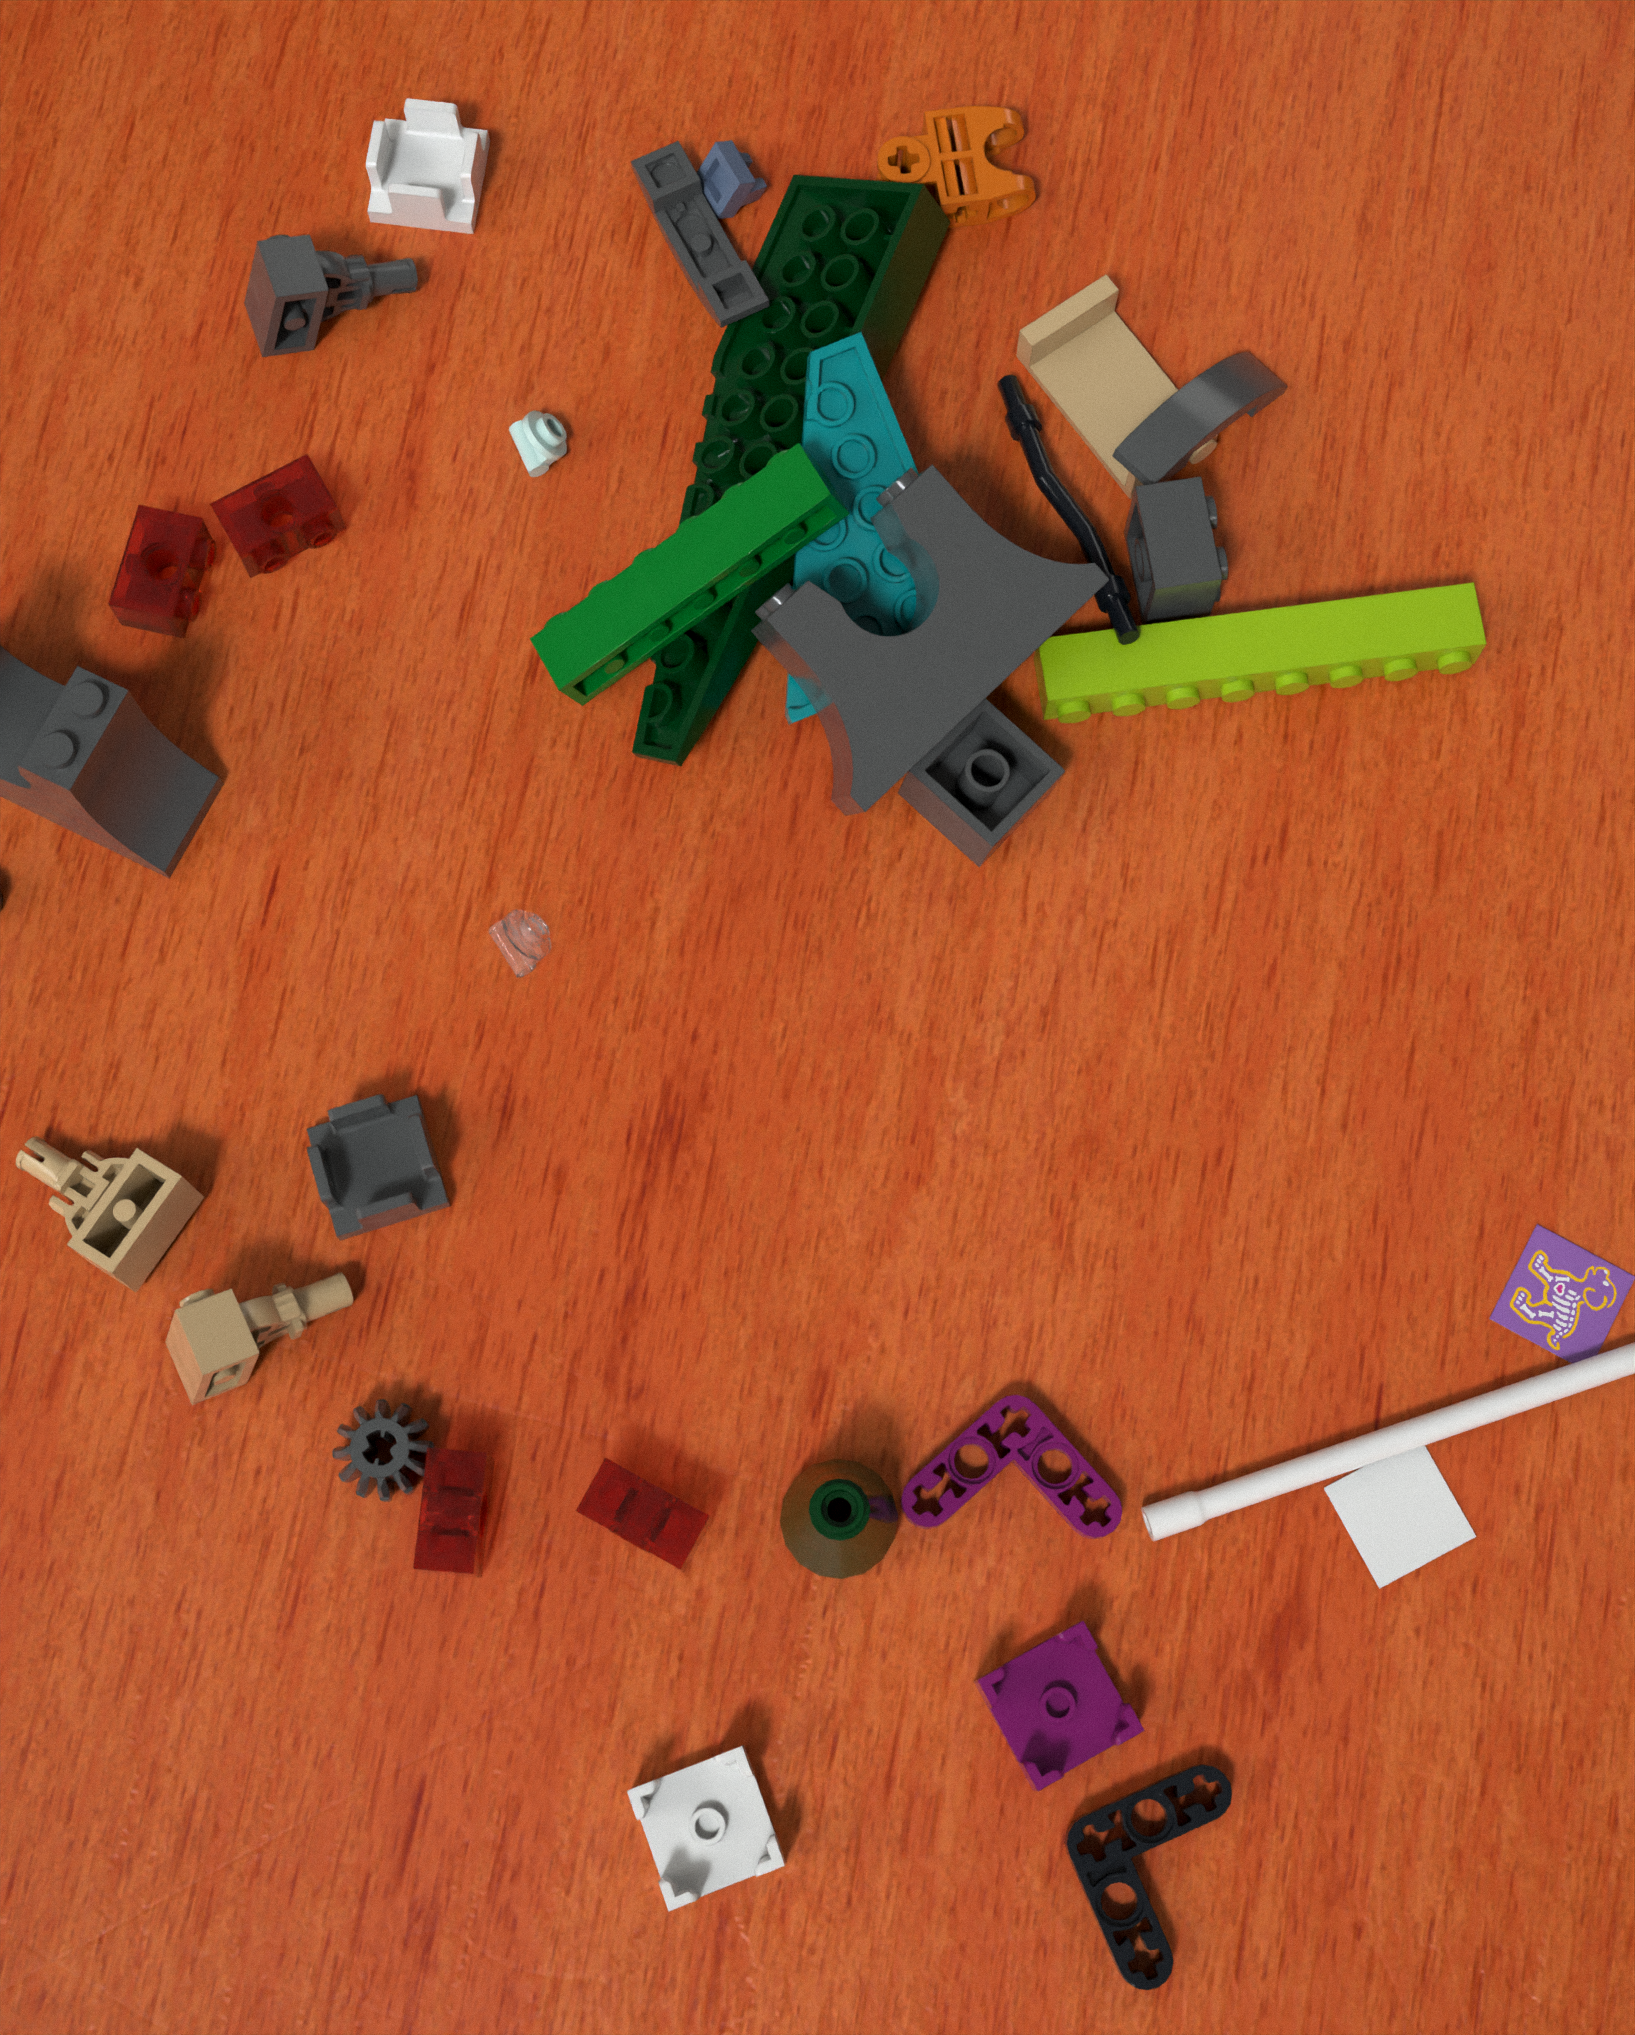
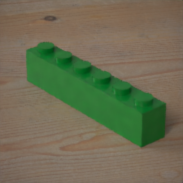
[530,443,850,706]

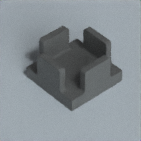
[307,1094,451,1241]

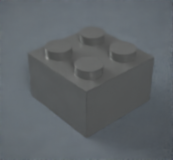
[1124,477,1228,625]
[897,698,1065,867]

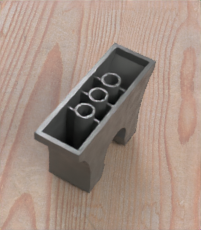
[751,464,1110,816]
[0,645,224,879]

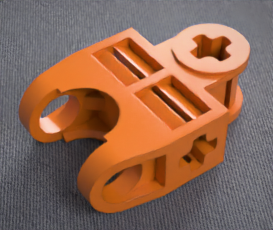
[875,105,1036,228]

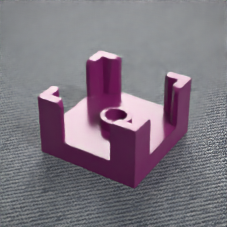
[974,1621,1145,1791]

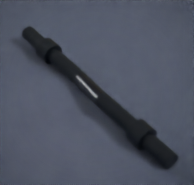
[997,375,1140,645]

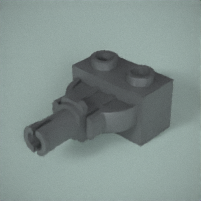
[244,235,418,357]

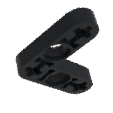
[1064,1764,1232,1990]

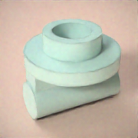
[509,410,567,477]

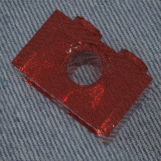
[210,454,346,578]
[108,505,217,638]
[413,1447,495,1578]
[576,1458,713,1573]

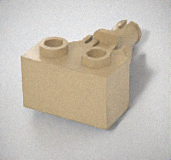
[16,1136,204,1292]
[165,1272,353,1405]

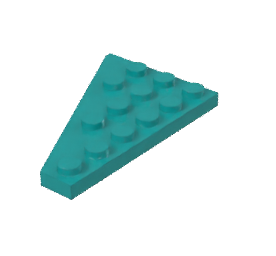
[785,332,919,725]

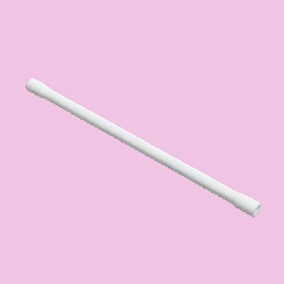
[1141,1342,1635,1542]

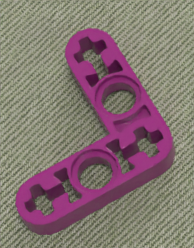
[901,1395,1122,1539]

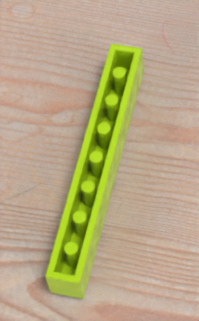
[1034,582,1487,723]

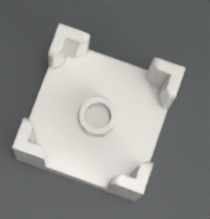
[627,1745,786,1912]

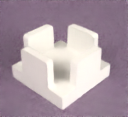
[366,98,490,234]

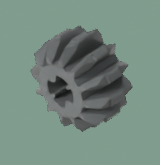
[332,1399,436,1502]

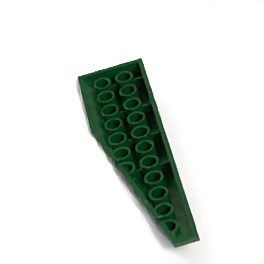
[632,175,950,767]

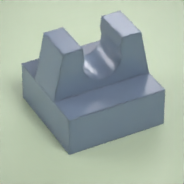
[697,140,767,219]

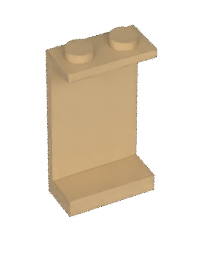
[1016,275,1218,499]

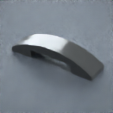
[631,141,769,328]
[1112,352,1288,485]

